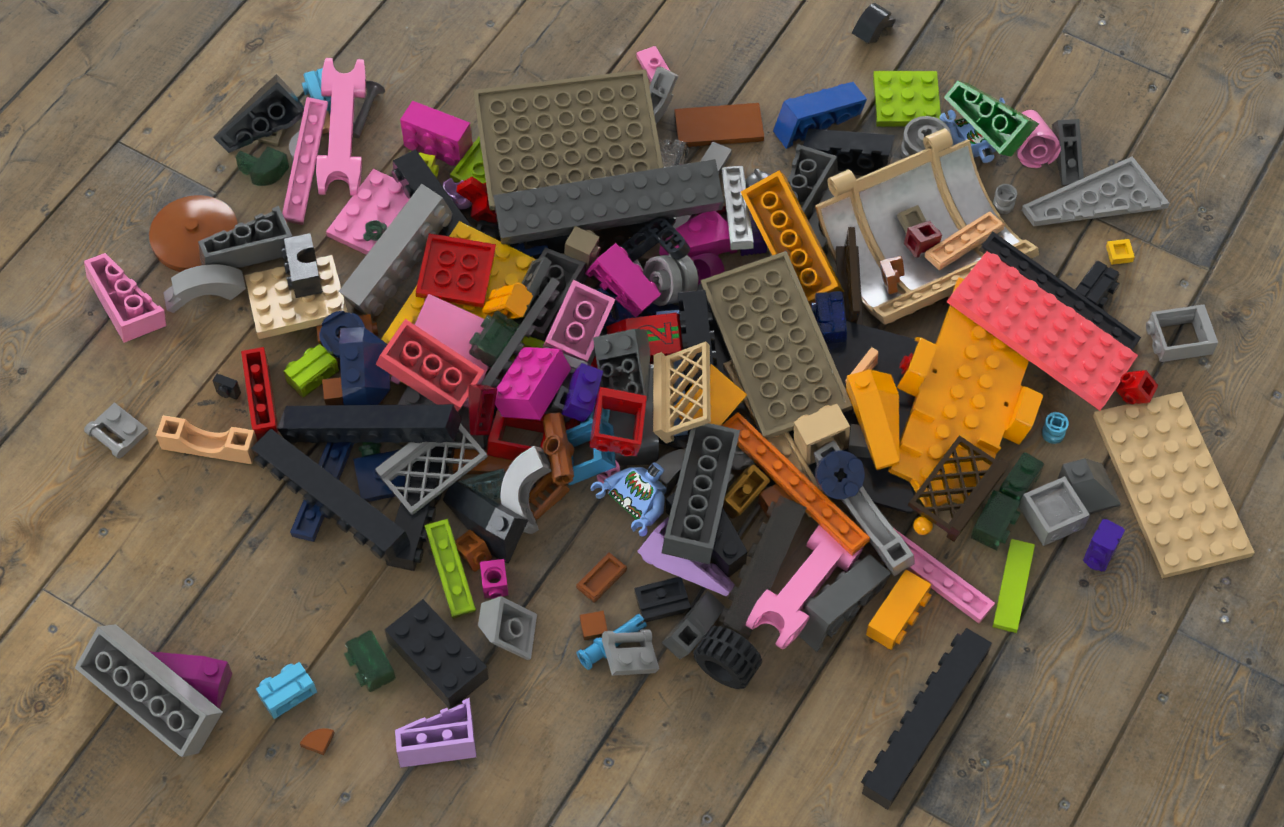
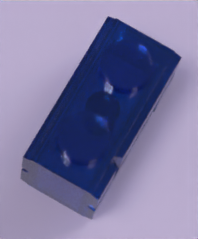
[811,291,847,344]

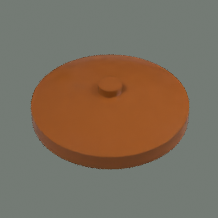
[149,195,238,272]

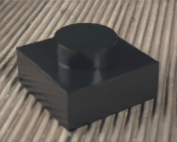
[212,373,241,400]

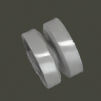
[900,116,952,159]
[643,255,698,306]

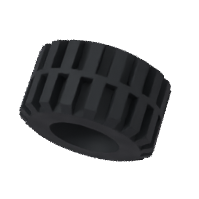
[693,626,762,689]

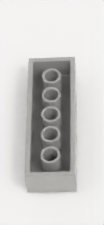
[339,184,453,320]
[75,624,223,757]

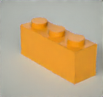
[866,570,932,650]

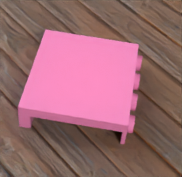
[390,294,505,408]

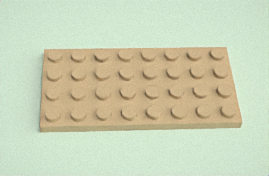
[1093,391,1255,579]

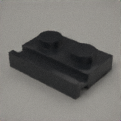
[634,577,691,622]

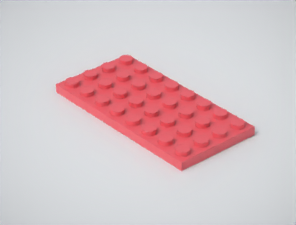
[947,251,1138,411]

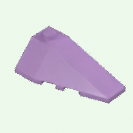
[637,517,736,596]

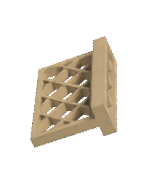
[653,342,711,443]

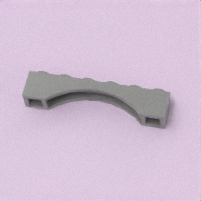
[814,440,915,577]

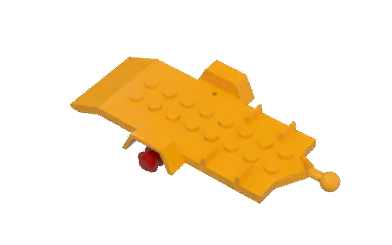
[888,277,1043,535]

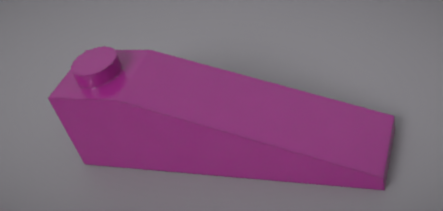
[149,651,232,709]

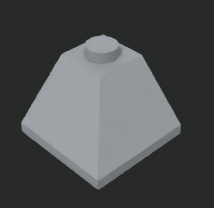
[478,596,537,660]

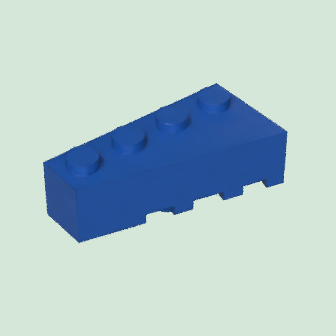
[773,82,867,149]

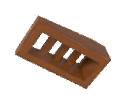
[529,472,570,521]

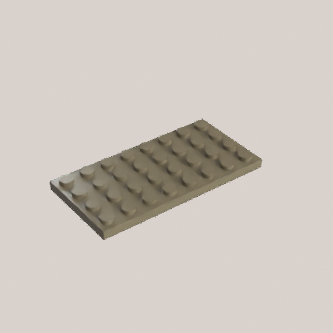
[700,251,852,439]

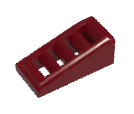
[469,384,497,436]

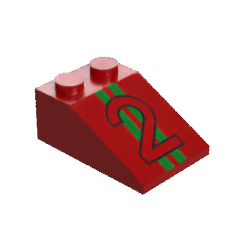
[606,313,683,364]

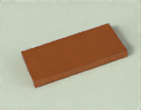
[674,103,764,148]

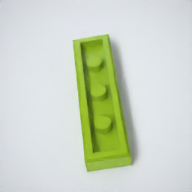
[425,519,476,618]
[992,539,1035,633]

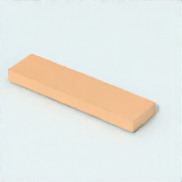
[924,211,1005,271]

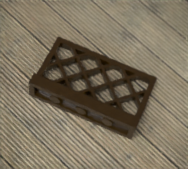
[835,227,863,325]
[907,435,1010,542]

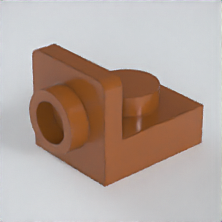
[880,256,905,294]
[455,530,492,572]

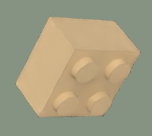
[794,404,850,465]

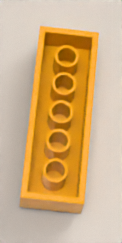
[741,170,844,309]

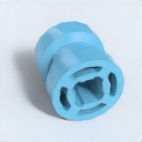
[1042,412,1069,444]

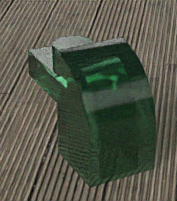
[235,146,289,186]

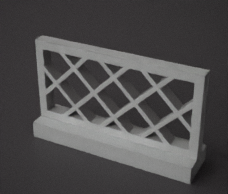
[375,423,488,515]

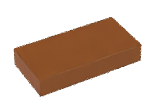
[576,552,627,603]

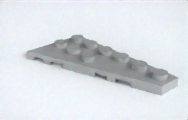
[1021,156,1170,226]

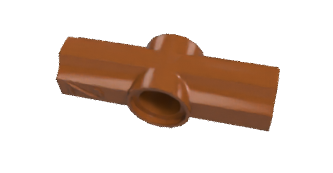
[543,413,574,485]

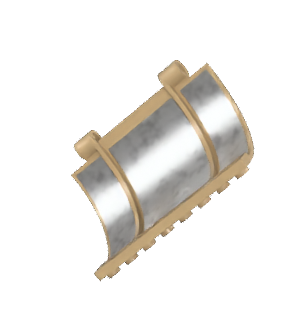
[815,128,1039,325]

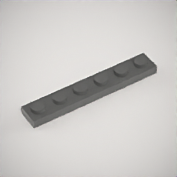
[481,277,560,388]

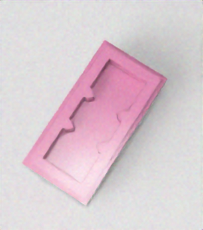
[636,46,670,82]

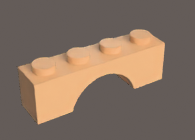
[156,415,258,464]

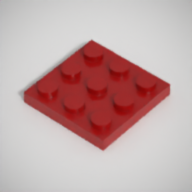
[416,233,496,308]

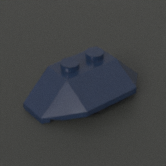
[339,327,391,405]

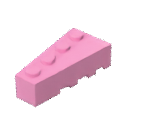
[84,253,166,343]

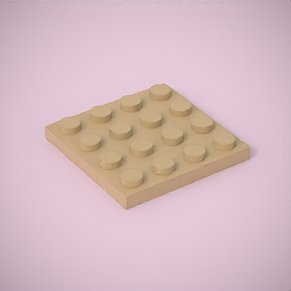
[245,255,348,339]

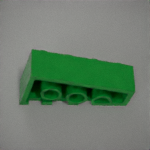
[944,81,1040,157]

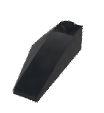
[213,74,304,153]

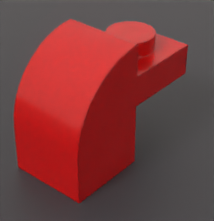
[456,177,497,223]

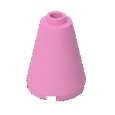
[1017,110,1061,168]

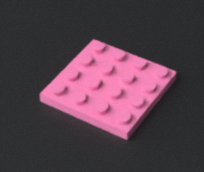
[326,169,409,255]

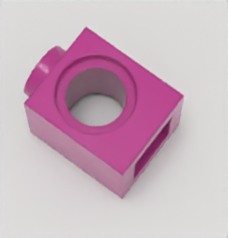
[480,559,509,599]

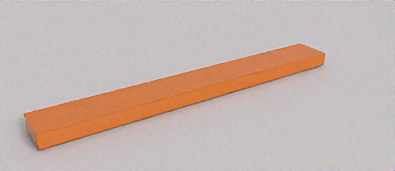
[721,412,870,556]

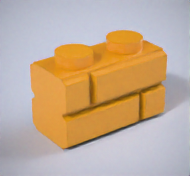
[482,282,533,323]

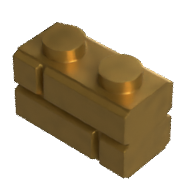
[723,464,770,519]

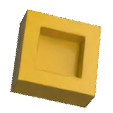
[1106,239,1135,265]

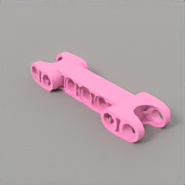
[316,58,366,196]
[746,525,864,650]

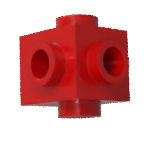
[1115,370,1158,405]

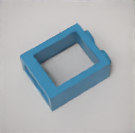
[566,418,616,485]

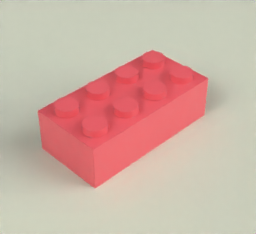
[376,319,485,412]

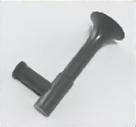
[353,81,385,138]

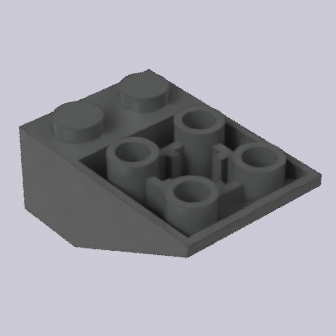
[593,329,650,399]

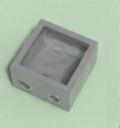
[1019,476,1090,546]

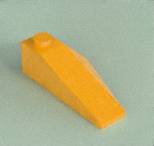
[846,369,900,470]

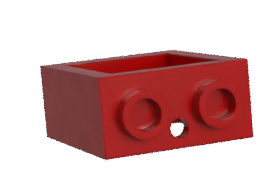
[589,387,647,456]
[487,409,549,460]

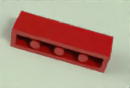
[241,347,279,441]

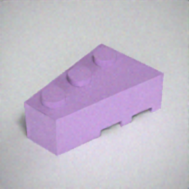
[395,698,476,768]

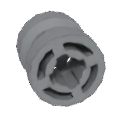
[993,184,1017,214]

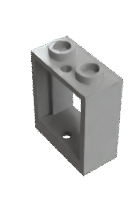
[1146,304,1218,362]

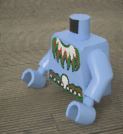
[940,98,1005,163]
[591,462,666,537]

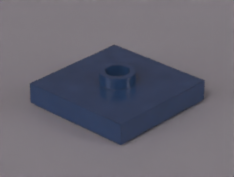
[353,449,406,502]

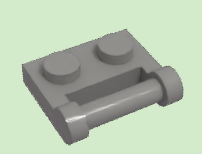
[84,402,149,459]
[602,629,660,676]

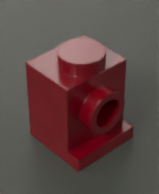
[904,220,942,258]

